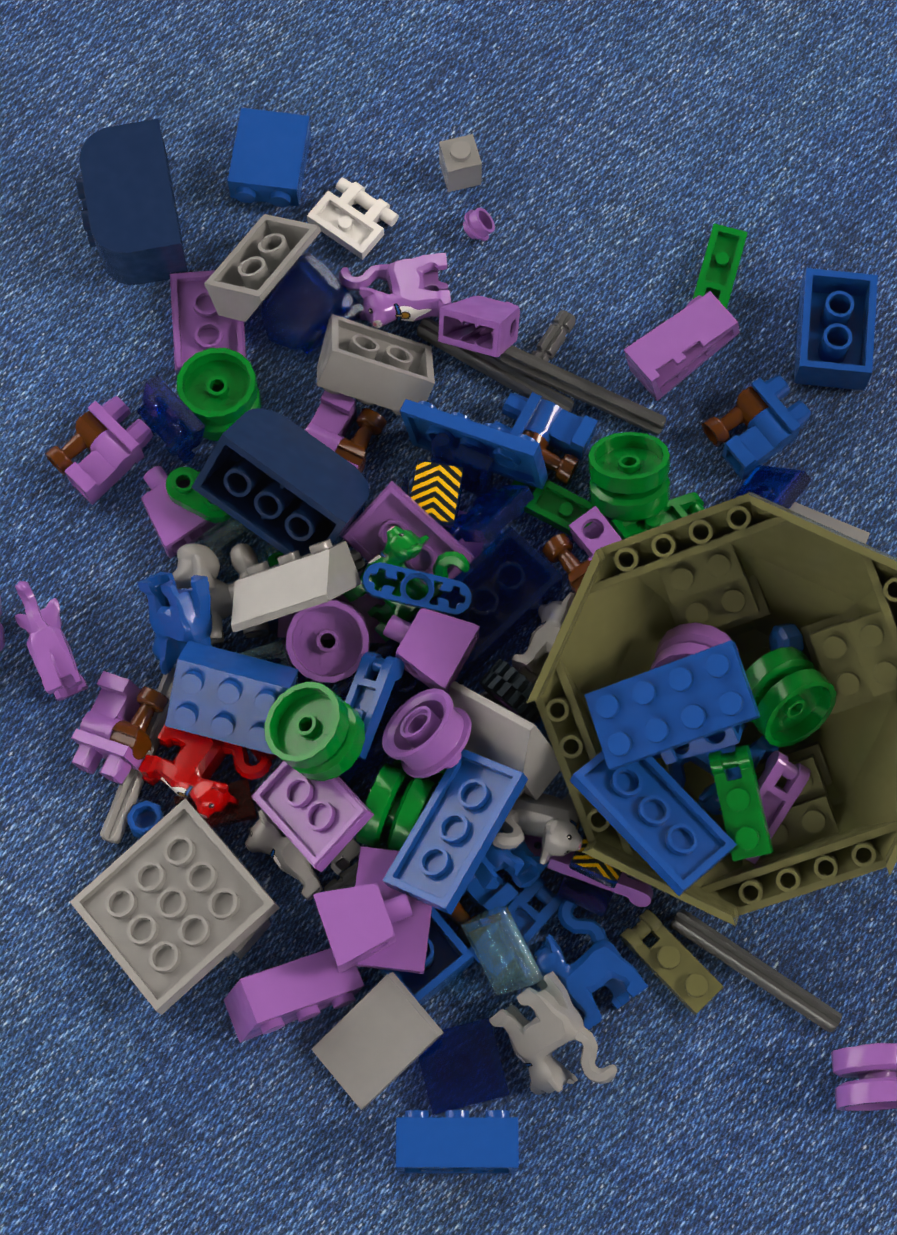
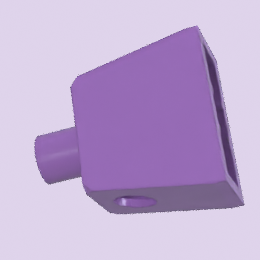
[438,296,520,358]
[142,466,227,559]
[383,608,480,693]
[313,883,413,973]

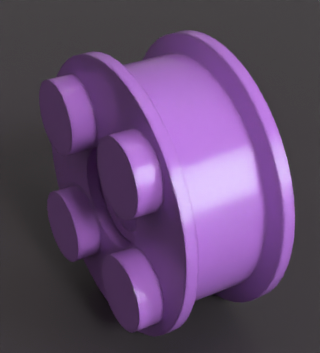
[382,689,472,778]

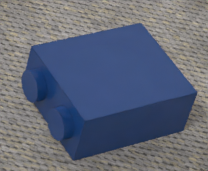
[227,107,312,207]

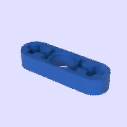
[362,562,472,616]

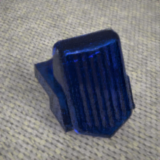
[261,253,364,354]

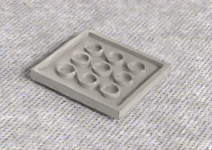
[70,798,280,1015]

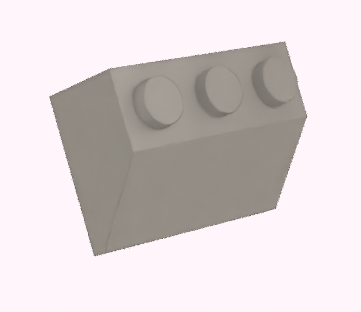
[204,214,321,322]
[317,314,435,415]
[231,539,362,633]
[449,681,561,800]

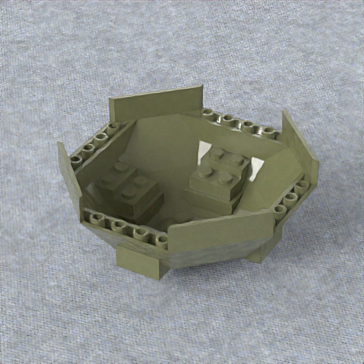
[527,492,897,926]

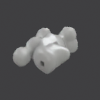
[172,543,270,645]

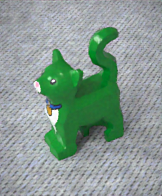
[343,526,470,643]

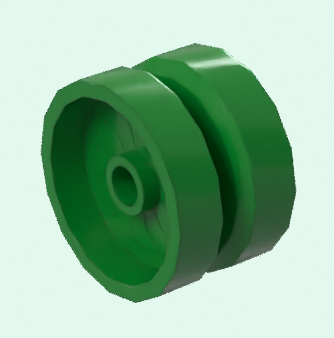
[176,348,261,441]
[588,432,670,521]
[745,647,837,747]
[264,682,365,781]
[356,763,437,851]

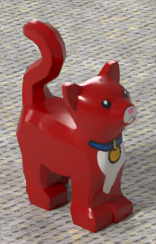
[138,724,272,819]

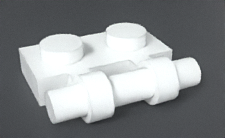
[307,177,399,260]

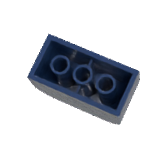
[76,118,188,285]
[191,408,370,556]

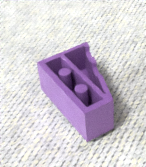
[624,291,740,401]
[224,948,364,1043]

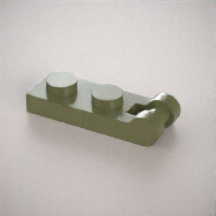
[619,909,724,1015]

